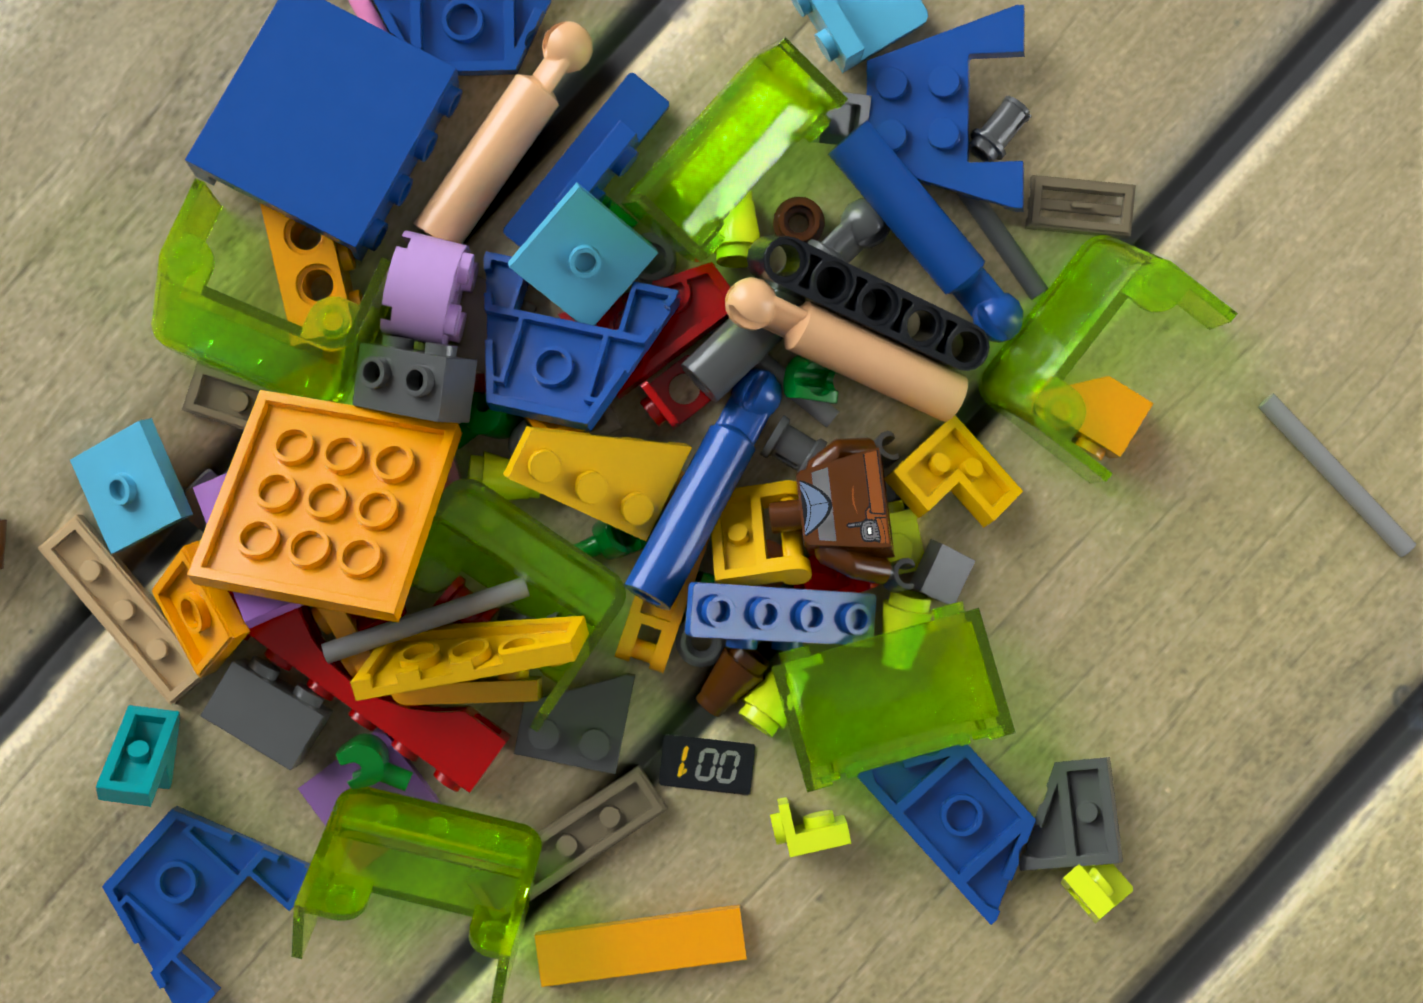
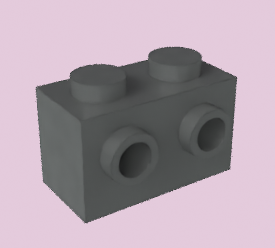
[352,334,477,423]
[200,656,333,770]

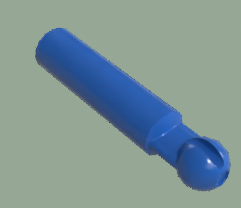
[828,120,1024,343]
[624,368,782,610]

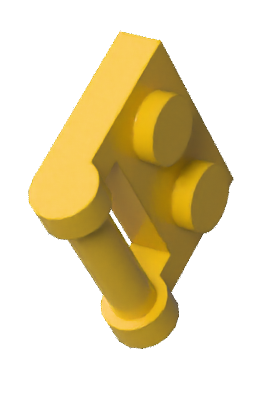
[711,480,812,586]

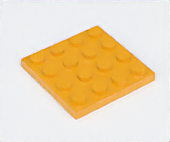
[187,390,462,623]

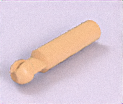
[413,21,593,244]
[725,277,968,422]

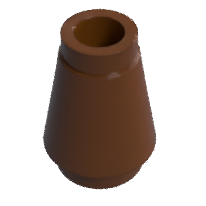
[696,646,770,717]

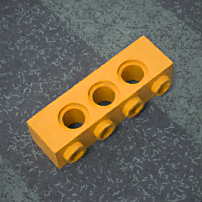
[260,203,368,349]

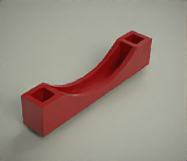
[228,591,512,793]

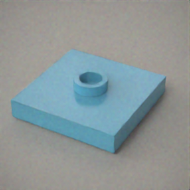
[508,182,658,326]
[70,418,193,554]

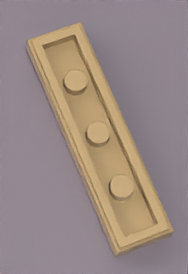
[38,515,210,705]

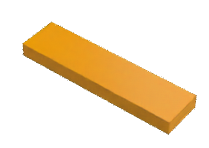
[534,904,747,987]

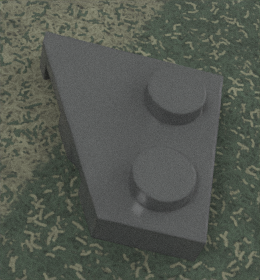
[514,673,635,774]
[1019,757,1123,871]

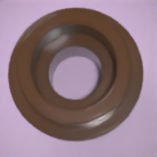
[773,197,825,243]

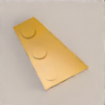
[503,426,692,541]

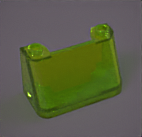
[771,601,1016,793]

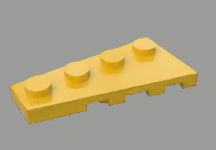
[350,616,589,701]

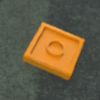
[152,540,250,678]

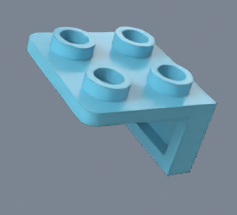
[791,0,928,74]

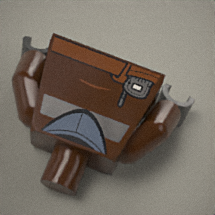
[769,431,915,593]

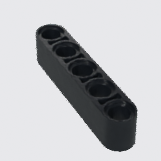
[747,235,990,371]

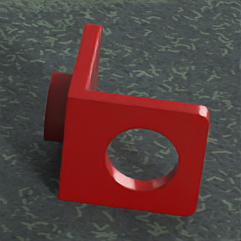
[640,355,712,430]

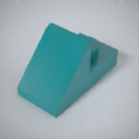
[96,705,180,807]

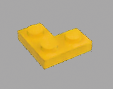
[884,415,1023,528]

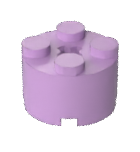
[380,230,479,344]

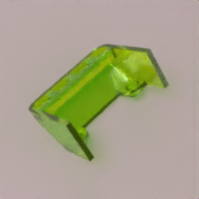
[620,37,848,263]
[151,178,391,404]
[979,235,1238,483]
[368,478,626,733]
[291,787,542,1003]

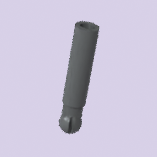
[681,198,890,402]

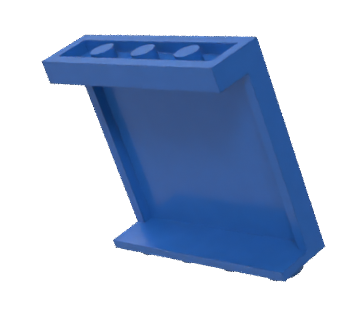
[185,0,463,262]

